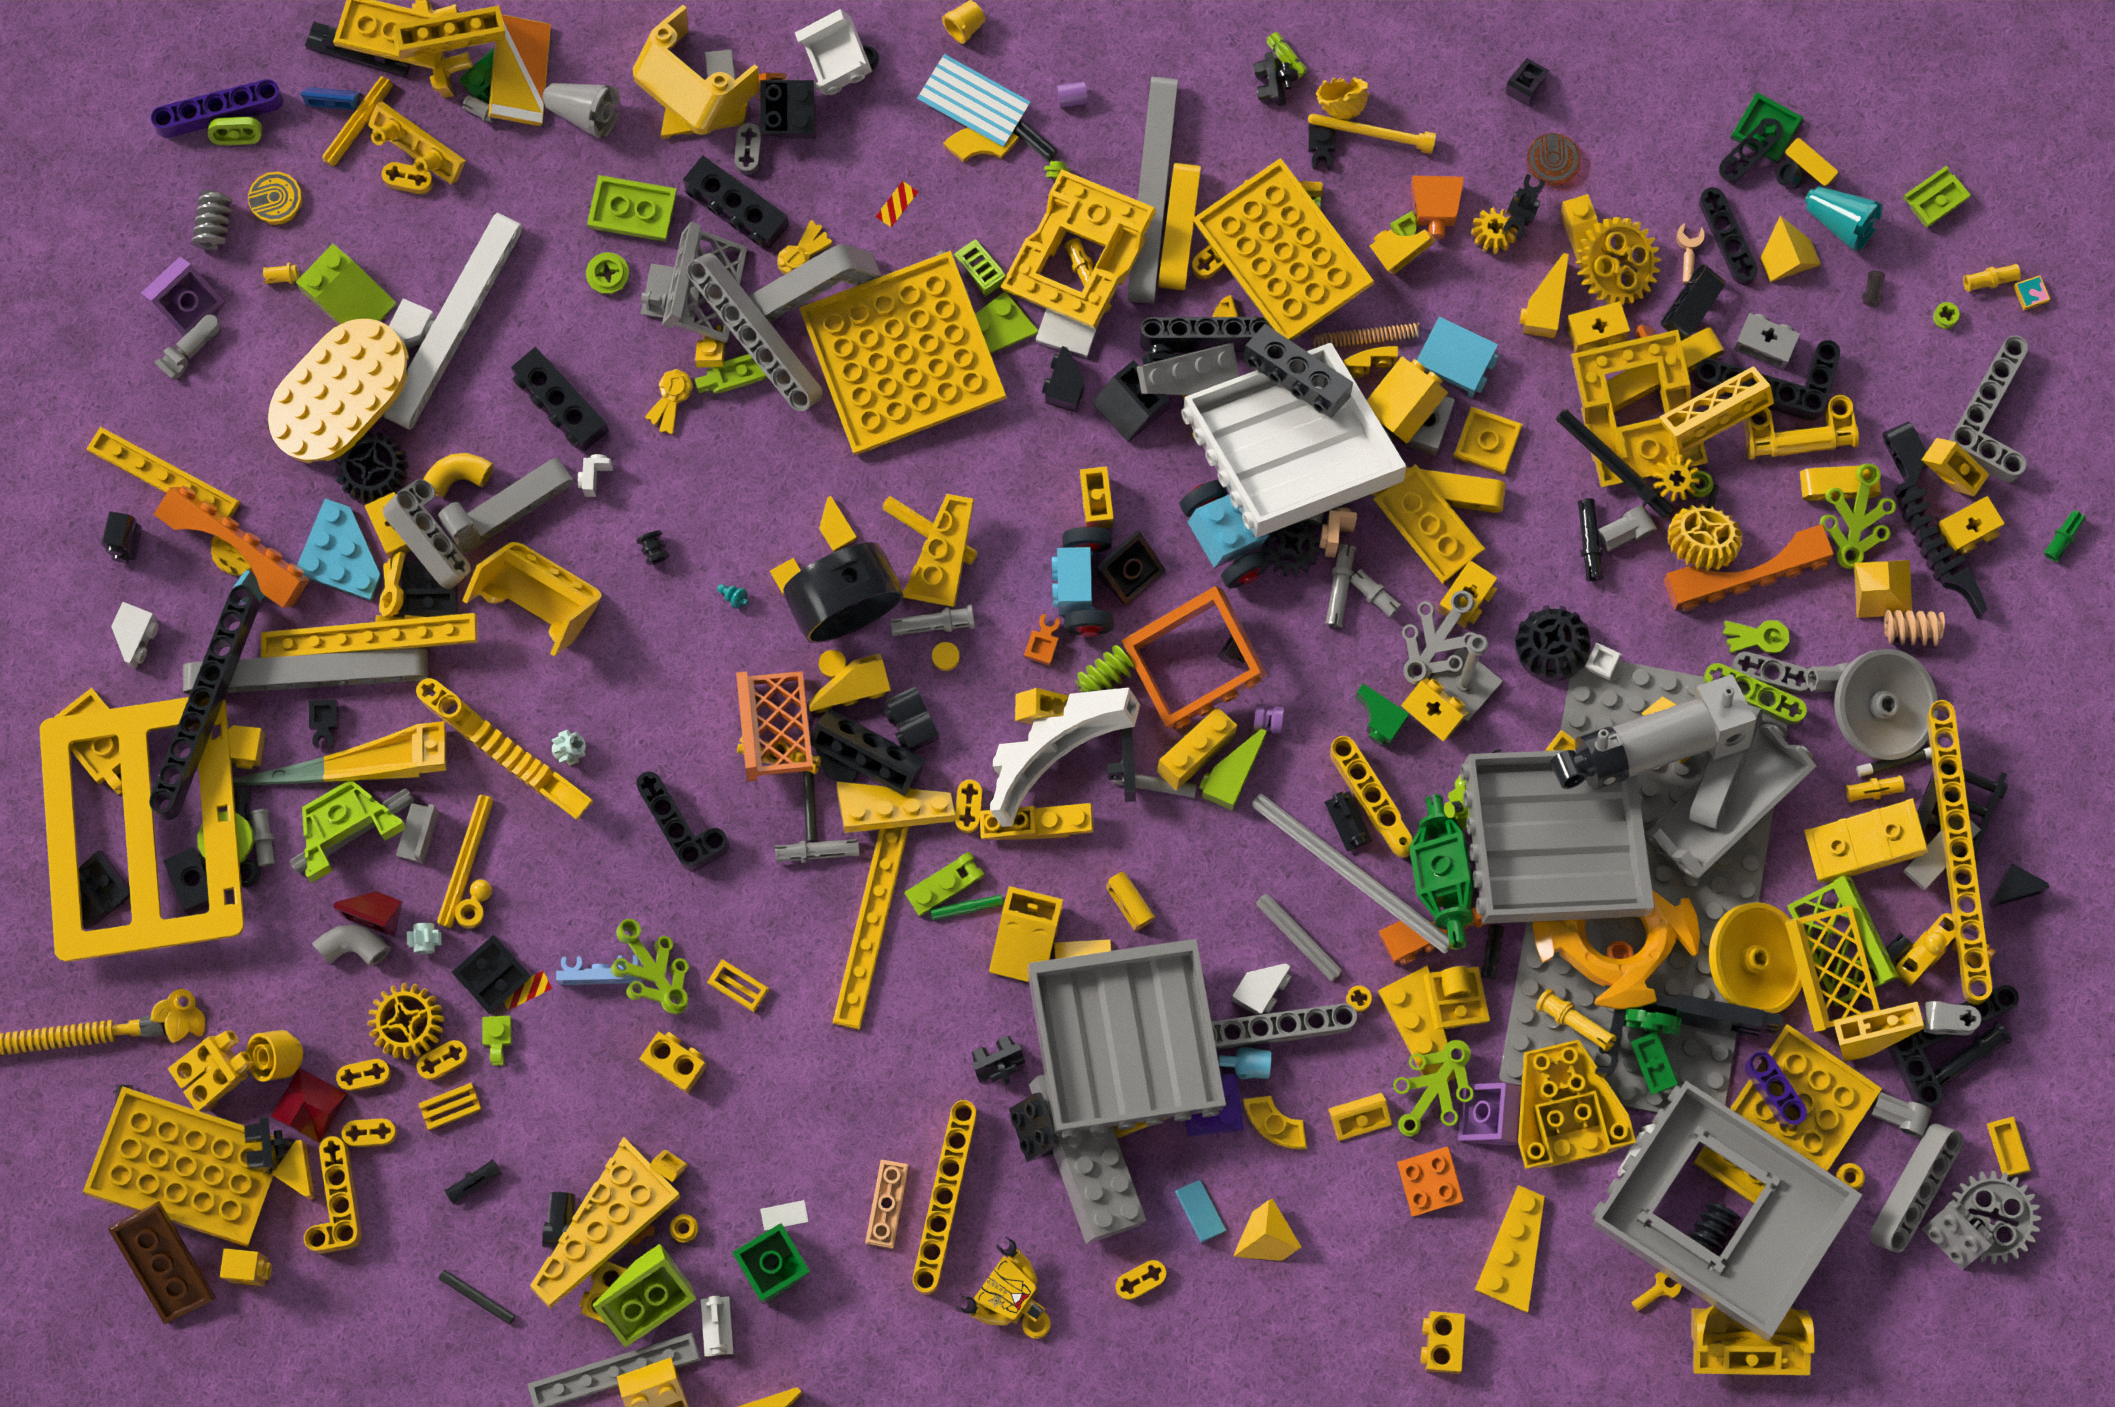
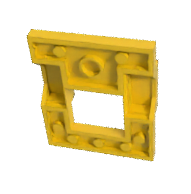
[1001,170,1157,330]
[1570,330,1708,487]

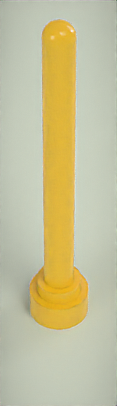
[1308,114,1436,154]

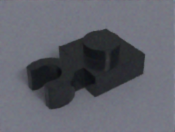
[1308,123,1336,169]
[309,699,338,749]

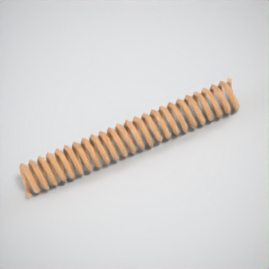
[1314,322,1420,349]

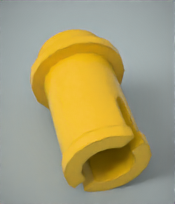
[263,263,299,285]

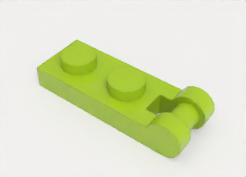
[904,852,985,917]

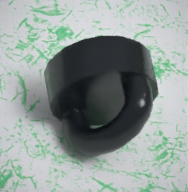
[1776,160,1803,189]

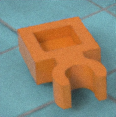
[1024,614,1060,666]

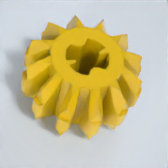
[1471,207,1517,254]
[1652,454,1700,501]

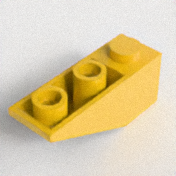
[808,653,891,713]

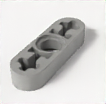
[1732,652,1809,694]

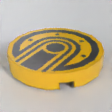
[248,172,303,225]

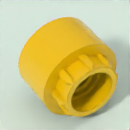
[246,1030,303,1082]

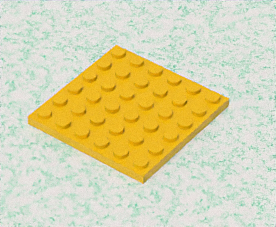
[799,250,1007,456]

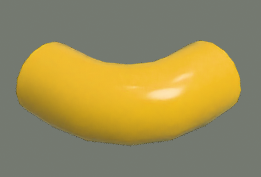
[423,453,494,499]

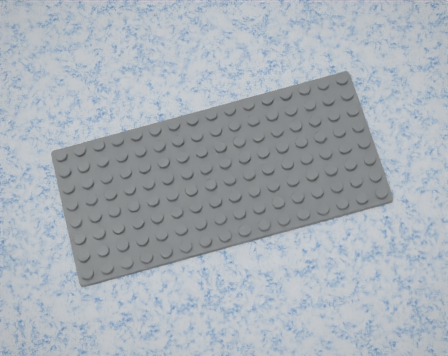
[1499,655,1790,1113]

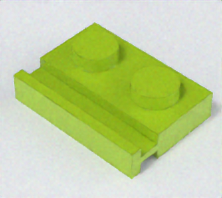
[1902,165,1971,228]

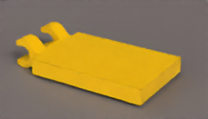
[55,687,123,795]

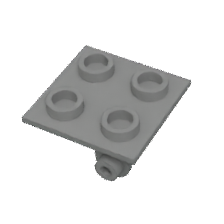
[641,264,700,322]
[1921,1199,1995,1270]

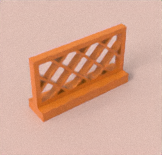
[736,671,813,782]

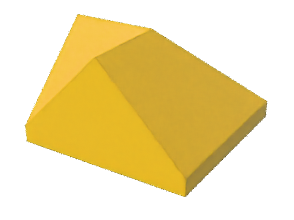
[1854,560,1912,618]

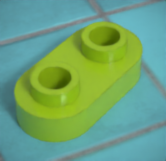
[208,117,262,145]

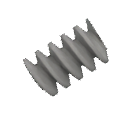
[191,190,233,250]

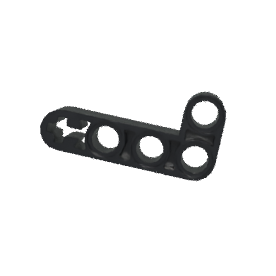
[636,771,729,871]

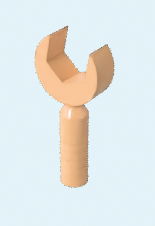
[1676,223,1704,284]

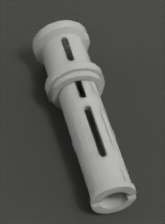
[891,604,975,637]

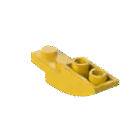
[980,803,1094,840]

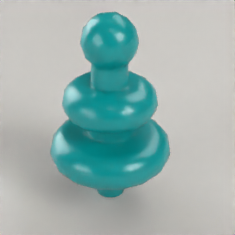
[717,584,749,609]

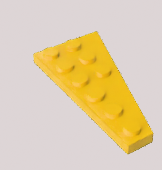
[530,1137,680,1309]

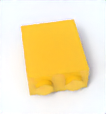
[1366,356,1448,443]

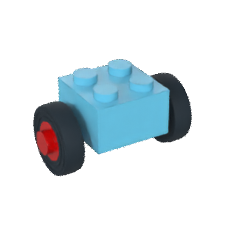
[1179,480,1270,589]
[1052,526,1114,637]

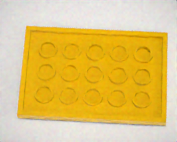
[1192,158,1374,341]
[1693,1024,1882,1205]
[83,1086,279,1247]

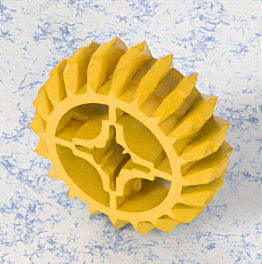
[1667,504,1742,571]
[367,983,444,1060]

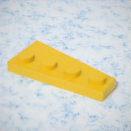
[836,782,955,833]
[1378,965,1456,1082]

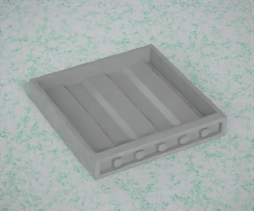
[1460,750,1654,924]
[1027,939,1226,1138]

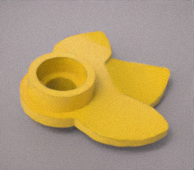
[151,989,205,1043]

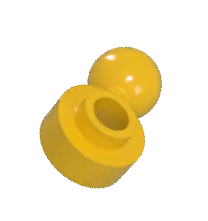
[455,879,492,929]

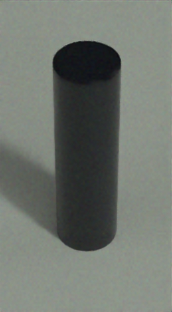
[1707,484,1719,509]

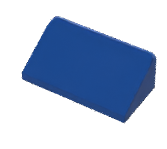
[301,87,361,111]

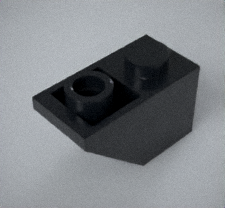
[1042,346,1085,413]

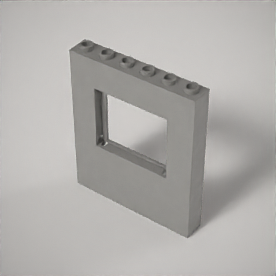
[1591,1081,1862,1342]

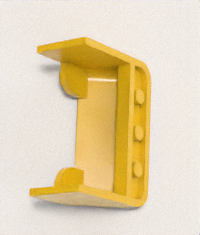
[633,5,760,135]
[462,542,602,657]

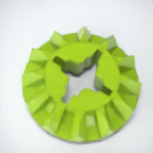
[586,252,629,295]

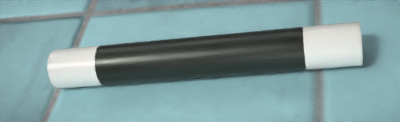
[1856,747,1931,777]

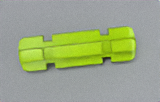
[1267,32,1307,79]

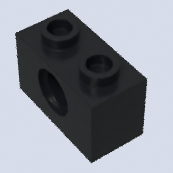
[163,847,209,915]

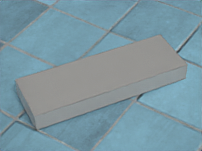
[1903,818,1981,890]

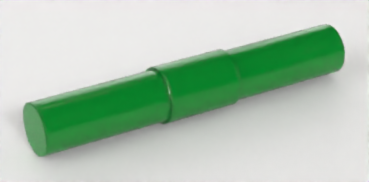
[931,894,1004,920]

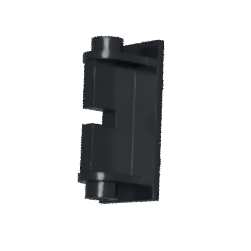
[1324,791,1373,852]

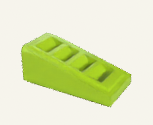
[954,239,1006,297]

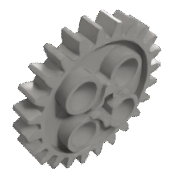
[1952,1171,2041,1264]

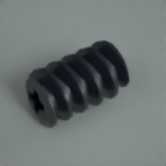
[1688,1202,1741,1254]

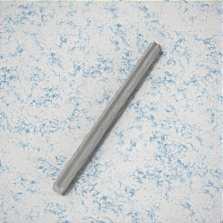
[1252,794,1451,953]

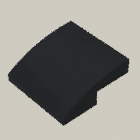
[401,561,458,617]
[79,851,130,929]
[451,935,531,1014]

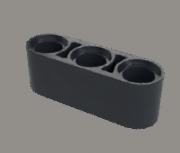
[1660,264,1726,341]

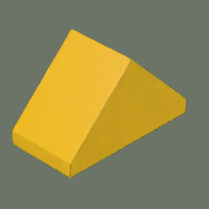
[272,1140,315,1200]

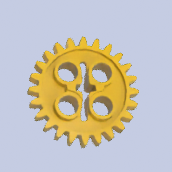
[1576,217,1661,305]

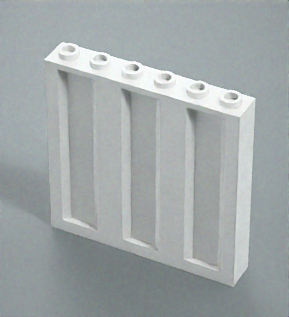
[1181,343,1406,538]

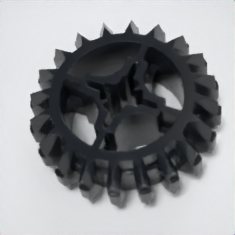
[334,431,409,504]

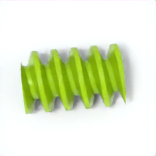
[1074,645,1135,693]

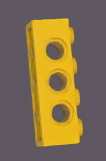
[392,5,505,60]

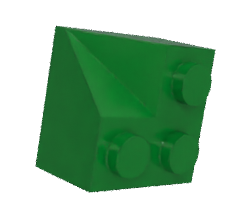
[732,1223,810,1305]

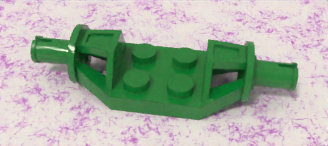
[1409,794,1474,950]

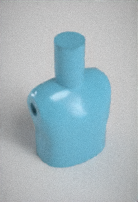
[1218,1047,1271,1079]

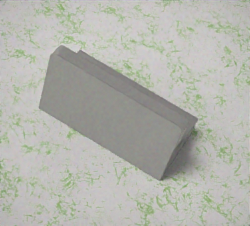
[396,803,439,864]

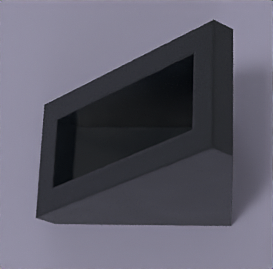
[1989,864,2050,907]

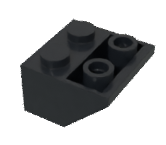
[760,80,816,139]
[1092,360,1169,442]

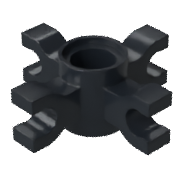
[1501,174,1546,241]

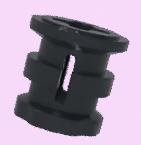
[636,530,670,565]

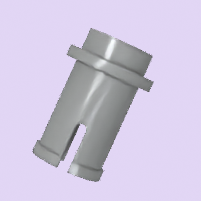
[462,94,496,123]

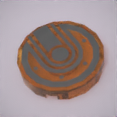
[1526,133,1581,186]

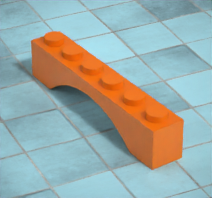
[153,486,310,608]
[1663,524,1833,611]
[1379,907,1487,966]

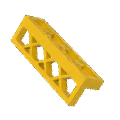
[1659,366,1774,455]

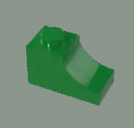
[1355,683,1409,746]

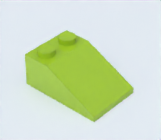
[296,244,397,325]
[593,1244,696,1348]

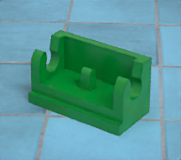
[1631,1032,1680,1095]

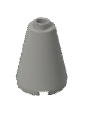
[542,83,620,138]

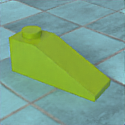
[1199,729,1267,811]

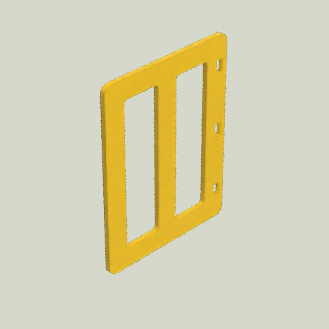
[40,697,245,962]

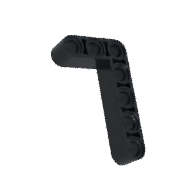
[1693,340,1840,421]
[1888,985,2019,1109]

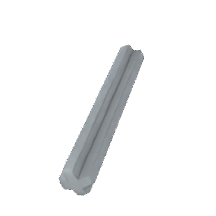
[1256,894,1342,981]

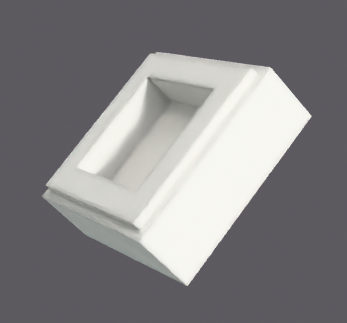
[1584,643,1621,680]

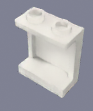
[795,9,872,95]

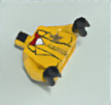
[956,1237,1046,1326]

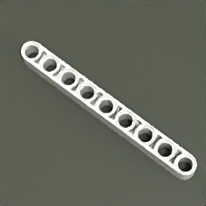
[384,213,523,430]

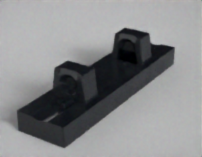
[305,22,411,78]
[1107,727,1136,802]

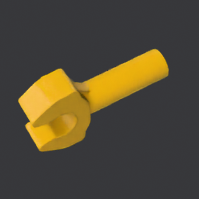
[1631,1271,1682,1311]

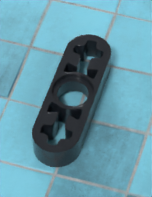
[1719,118,1782,182]

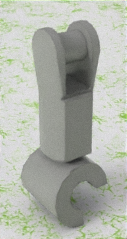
[154,315,220,380]

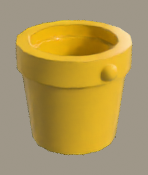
[942,0,986,44]

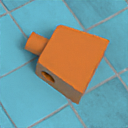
[1411,175,1464,239]

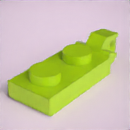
[695,354,769,394]

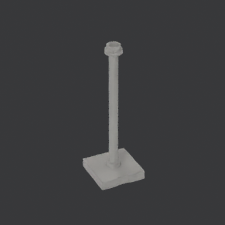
[1433,634,1503,724]

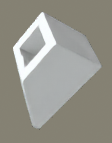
[111,602,159,670]
[1232,963,1292,1015]

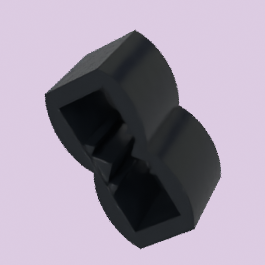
[101,511,142,563]
[883,687,940,752]

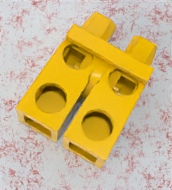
[167,1030,254,1112]

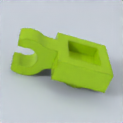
[482,1016,512,1066]

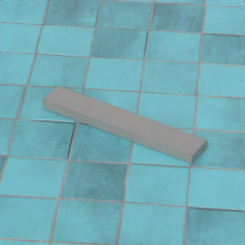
[527,1332,701,1407]

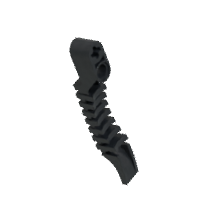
[1882,421,1987,619]

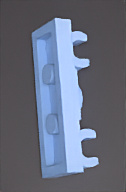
[556,955,643,985]

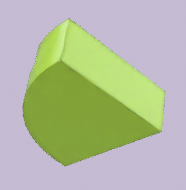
[1390,210,1417,236]

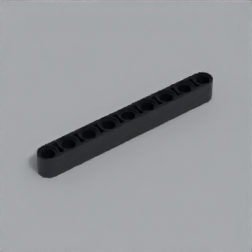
[149,585,260,820]

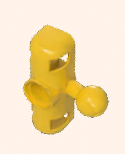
[1895,913,1955,988]

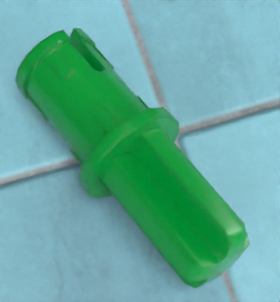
[2043,510,2086,563]

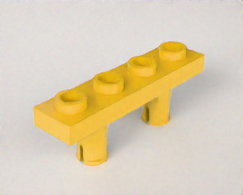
[412,0,473,98]
[368,102,466,185]

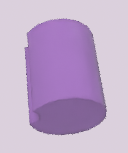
[1057,81,1088,108]

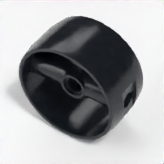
[783,542,903,643]

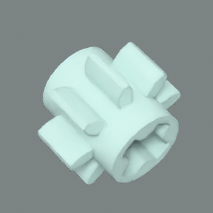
[552,730,586,766]
[407,923,441,954]

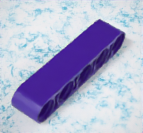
[151,79,283,138]

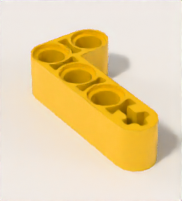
[304,1136,362,1254]

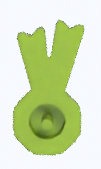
[1722,620,1789,654]

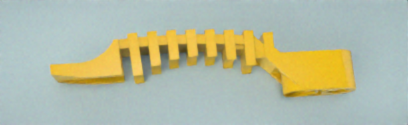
[416,678,593,821]

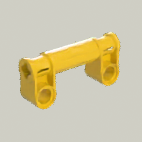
[1744,395,1859,460]

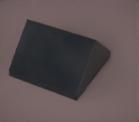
[1097,530,1166,606]

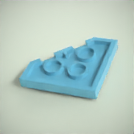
[297,498,382,602]

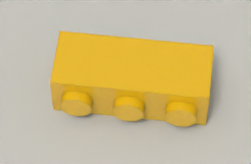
[1157,706,1237,791]

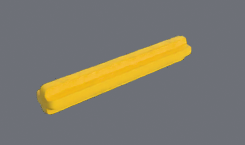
[322,76,393,167]
[882,496,978,565]

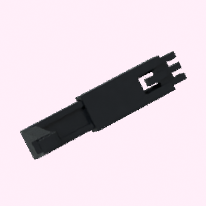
[1595,994,1783,1077]

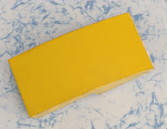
[1343,346,1398,378]

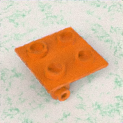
[1397,1146,1464,1217]

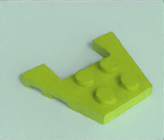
[302,781,407,883]

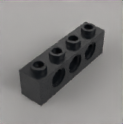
[683,155,789,249]
[1243,324,1353,418]
[511,346,609,452]
[810,708,926,796]

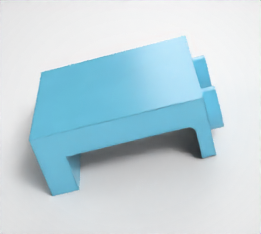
[1417,317,1499,398]

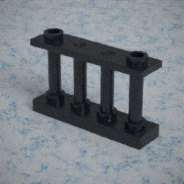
[1917,764,2008,880]

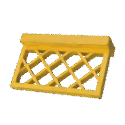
[1785,905,1880,1032]

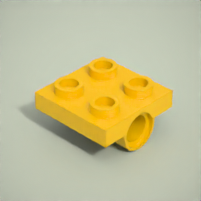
[1423,966,1490,1030]

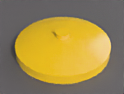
[1709,902,1802,1013]

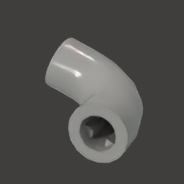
[312,924,391,967]

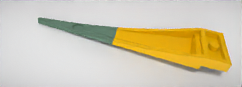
[233,721,446,786]

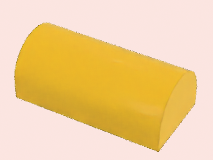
[1106,871,1156,932]

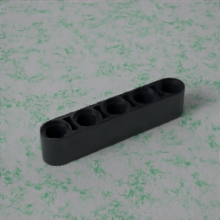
[1140,317,1273,352]

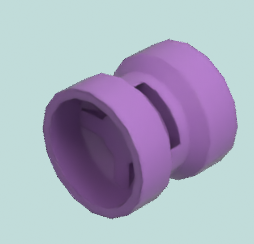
[1253,704,1284,734]

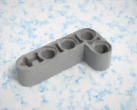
[383,479,470,589]

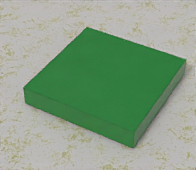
[1730,92,1804,163]

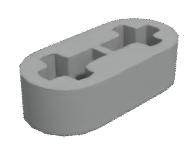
[735,123,762,175]

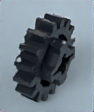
[1262,521,1320,577]

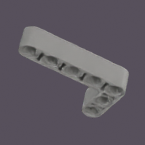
[749,244,882,323]
[1949,335,2028,483]
[438,458,574,554]

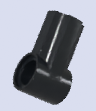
[542,1191,576,1248]

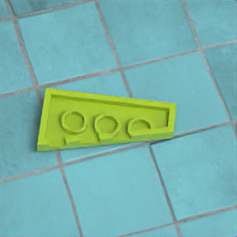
[975,292,1038,355]

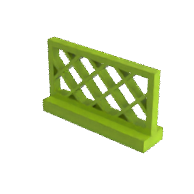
[1787,875,1900,1007]

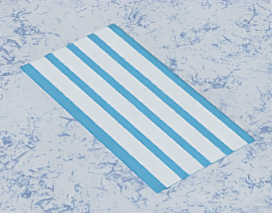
[917,54,1030,146]

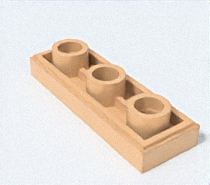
[865,1160,909,1249]

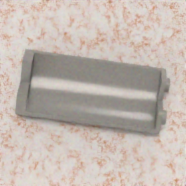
[1645,724,1816,879]

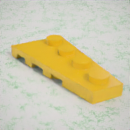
[903,494,975,607]
[1474,1185,1545,1313]

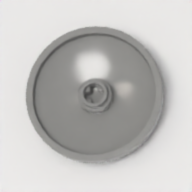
[1834,649,1938,760]

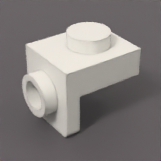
[578,454,613,497]

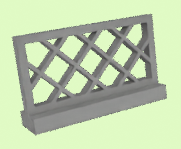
[662,222,747,343]

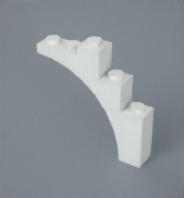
[990,688,1140,827]

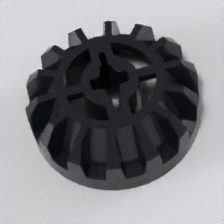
[1515,605,1591,681]

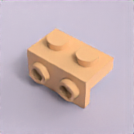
[1320,508,1357,558]

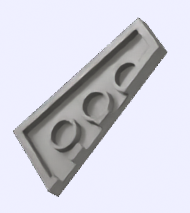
[1137,344,1239,395]

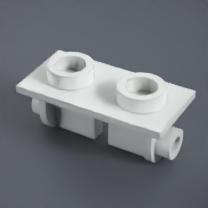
[701,1296,733,1356]

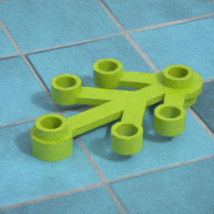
[1820,463,1896,569]
[611,919,689,1014]
[1393,1040,1473,1136]

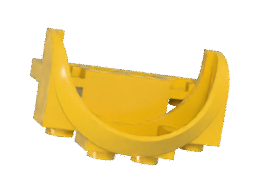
[1691,1305,1814,1375]

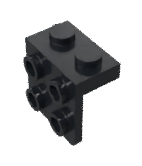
[1009,1092,1058,1162]

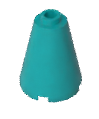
[1804,186,1884,252]

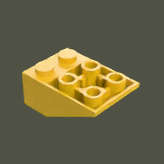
[989,886,1064,982]

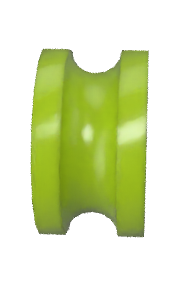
[1933,302,1960,329]

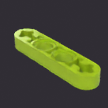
[1703,663,1807,725]

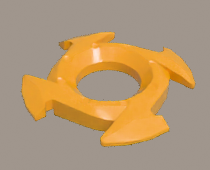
[1532,890,1700,1009]

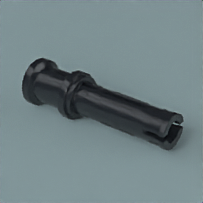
[1934,1022,2012,1088]

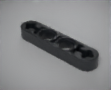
[1699,187,1758,285]

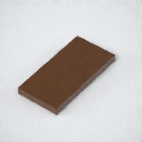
[108,1201,216,1325]

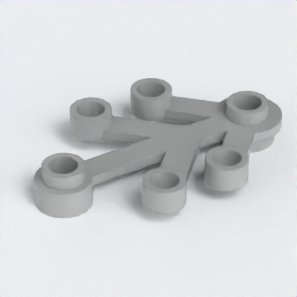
[1402,591,1476,685]

